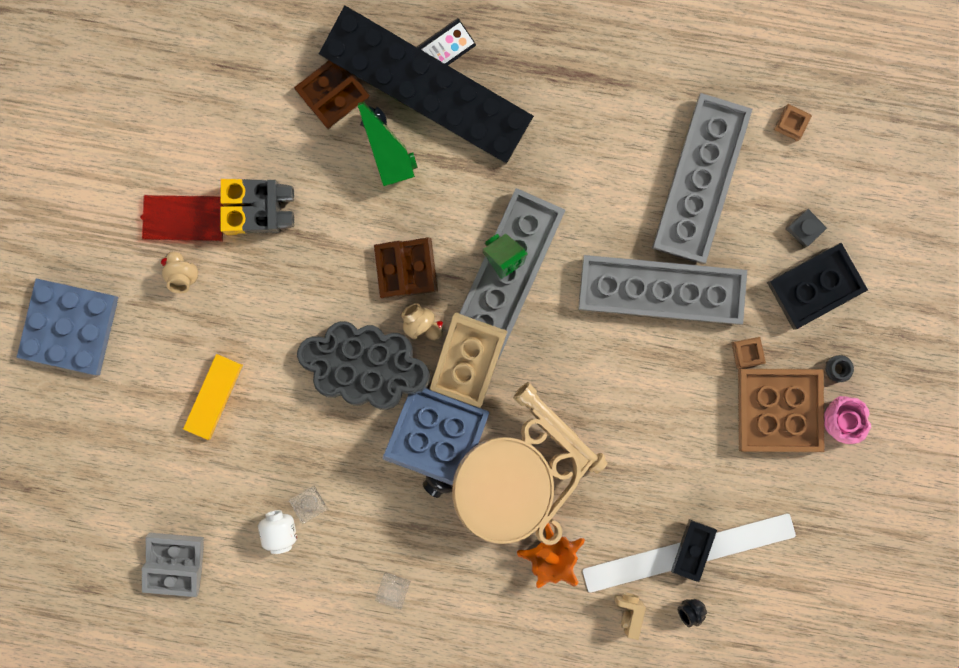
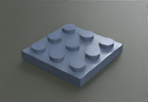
[16,278,119,375]
[383,389,490,485]

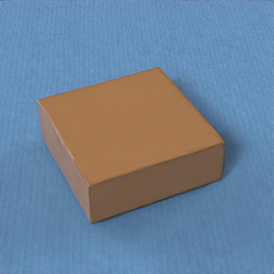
[774,104,812,141]
[731,337,766,369]

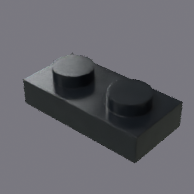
[671,519,717,582]

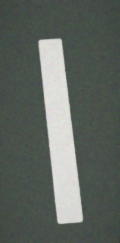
[583,514,796,593]

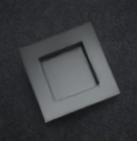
[786,209,827,248]

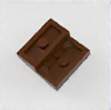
[294,60,370,130]
[374,237,438,298]

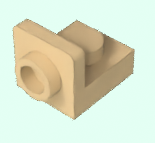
[614,593,646,640]

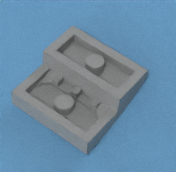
[142,533,204,597]

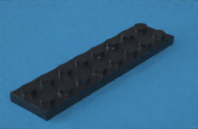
[319,5,534,164]

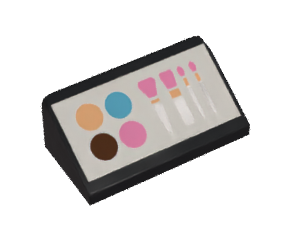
[417,18,476,65]

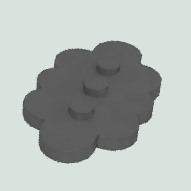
[297,321,430,410]

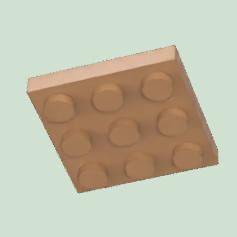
[738,369,824,452]

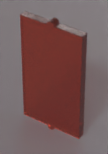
[140,195,224,241]

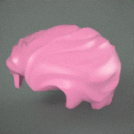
[824,396,871,444]

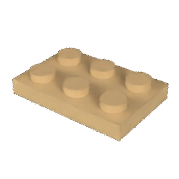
[429,313,508,408]

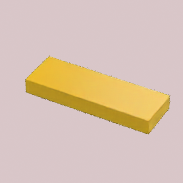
[183,354,243,440]

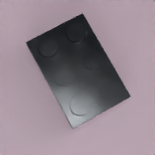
[767,242,868,330]

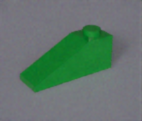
[358,102,418,186]
[483,234,528,279]

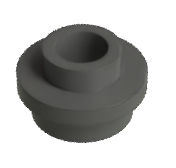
[825,355,854,382]

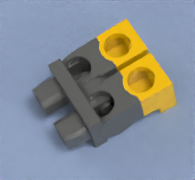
[221,179,294,235]

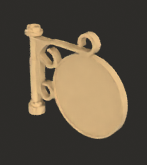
[452,382,607,545]

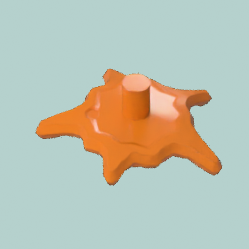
[517,523,585,588]

